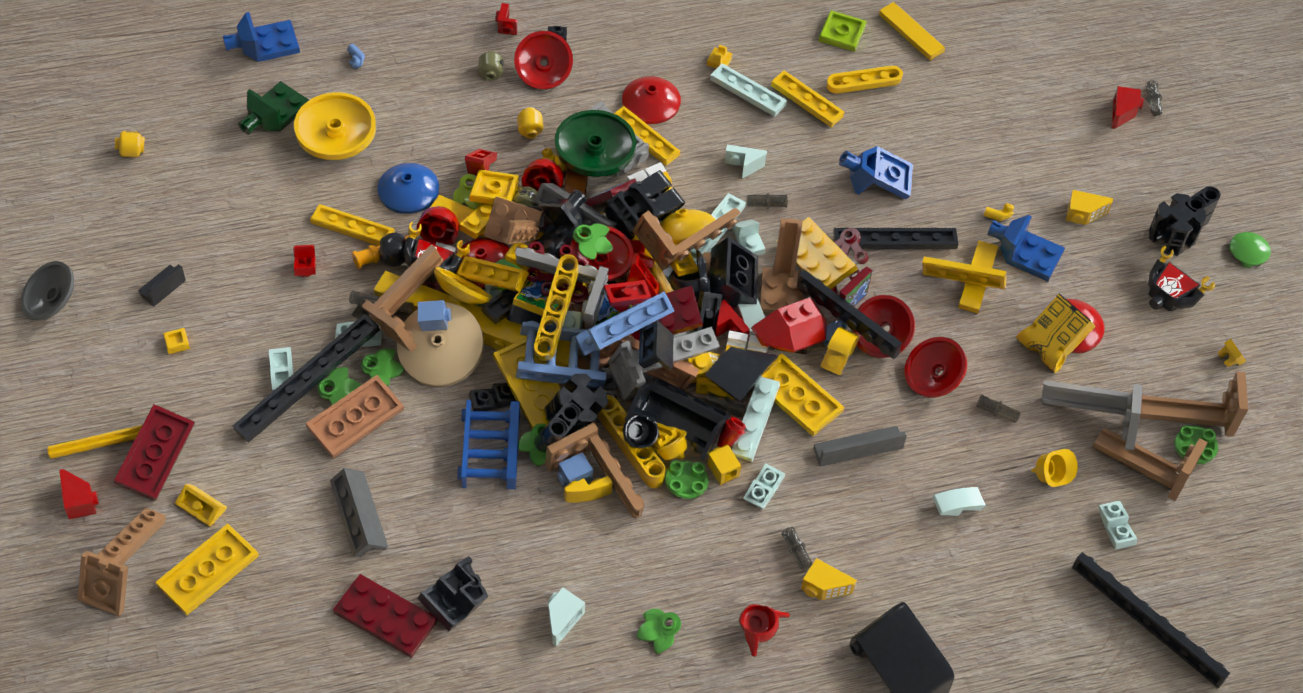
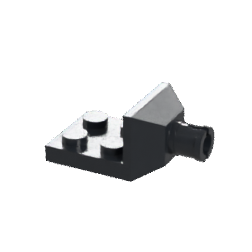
[534,189,587,258]

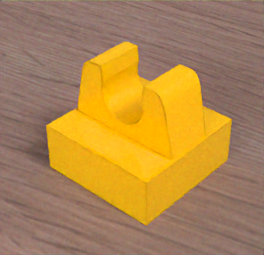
[707,45,733,69]
[1218,339,1246,367]

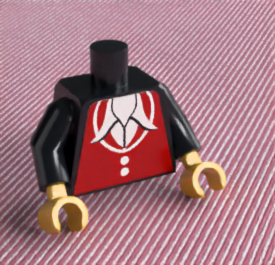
[403,222,470,283]
[1148,246,1215,312]

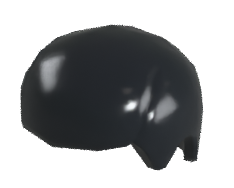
[378,232,406,267]
[622,414,659,449]

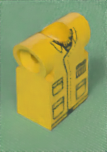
[1016,293,1096,373]

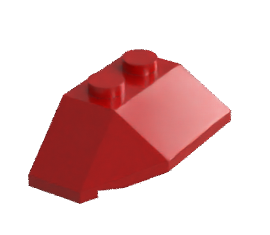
[751,298,827,353]

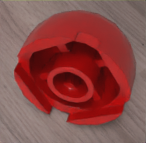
[522,158,564,192]
[417,206,459,245]

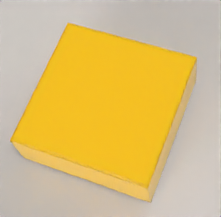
[163,328,190,354]

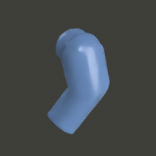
[347,44,365,69]
[823,319,847,346]

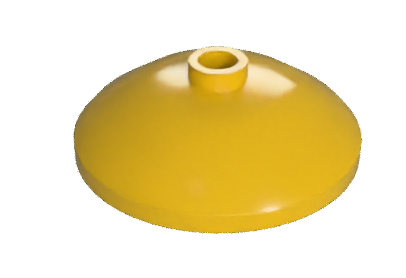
[660,209,715,244]
[434,267,493,305]

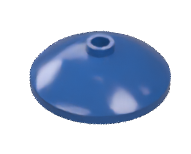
[378,163,439,214]

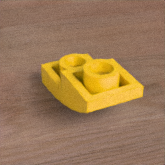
[564,476,612,503]

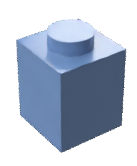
[418,300,451,331]
[557,452,593,486]

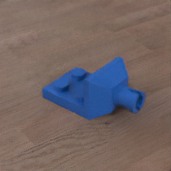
[223,12,300,62]
[839,146,913,199]
[987,215,1065,281]

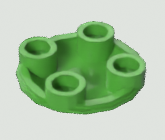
[1228,232,1271,268]
[1174,425,1219,464]
[664,460,709,499]

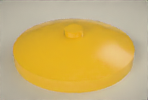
[294,92,376,160]

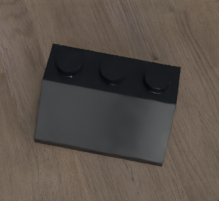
[709,237,758,306]

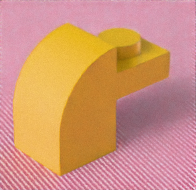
[820,327,861,375]

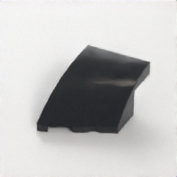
[705,347,778,402]
[417,556,488,631]

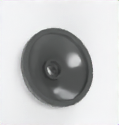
[21,261,74,321]

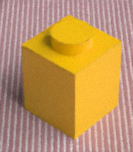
[707,445,741,485]

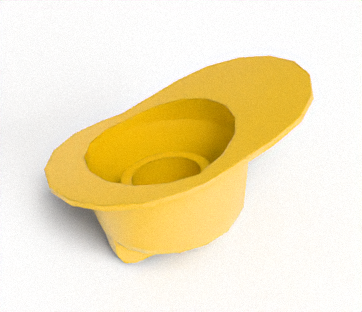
[651,426,687,460]
[1031,449,1078,487]

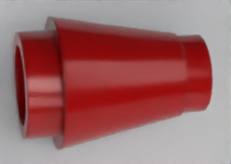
[716,417,746,448]

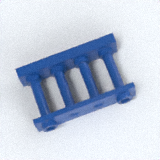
[457,400,520,490]

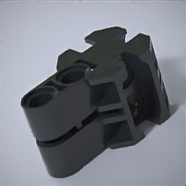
[603,170,686,240]
[1149,186,1221,256]
[534,374,608,452]

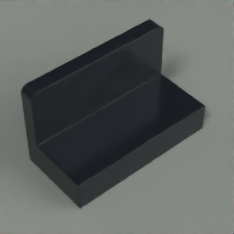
[138,264,186,306]
[639,321,674,370]

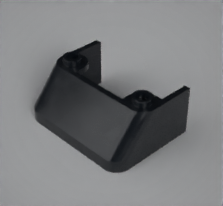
[625,377,730,460]

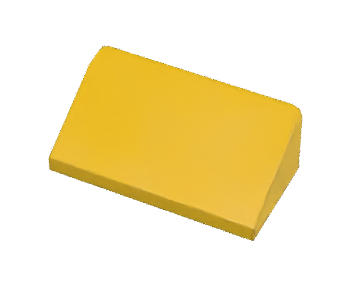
[174,484,227,527]

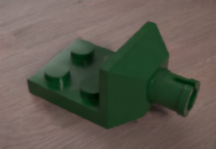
[238,81,309,135]

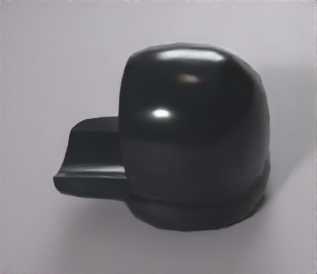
[669,250,710,303]

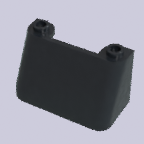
[850,602,955,693]

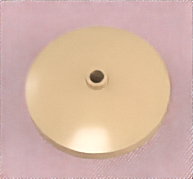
[397,302,484,387]

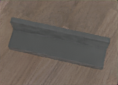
[533,183,617,228]
[813,426,907,467]
[330,468,388,557]

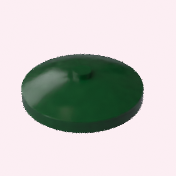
[555,110,636,177]

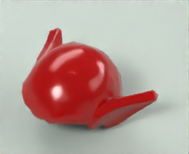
[739,604,790,657]

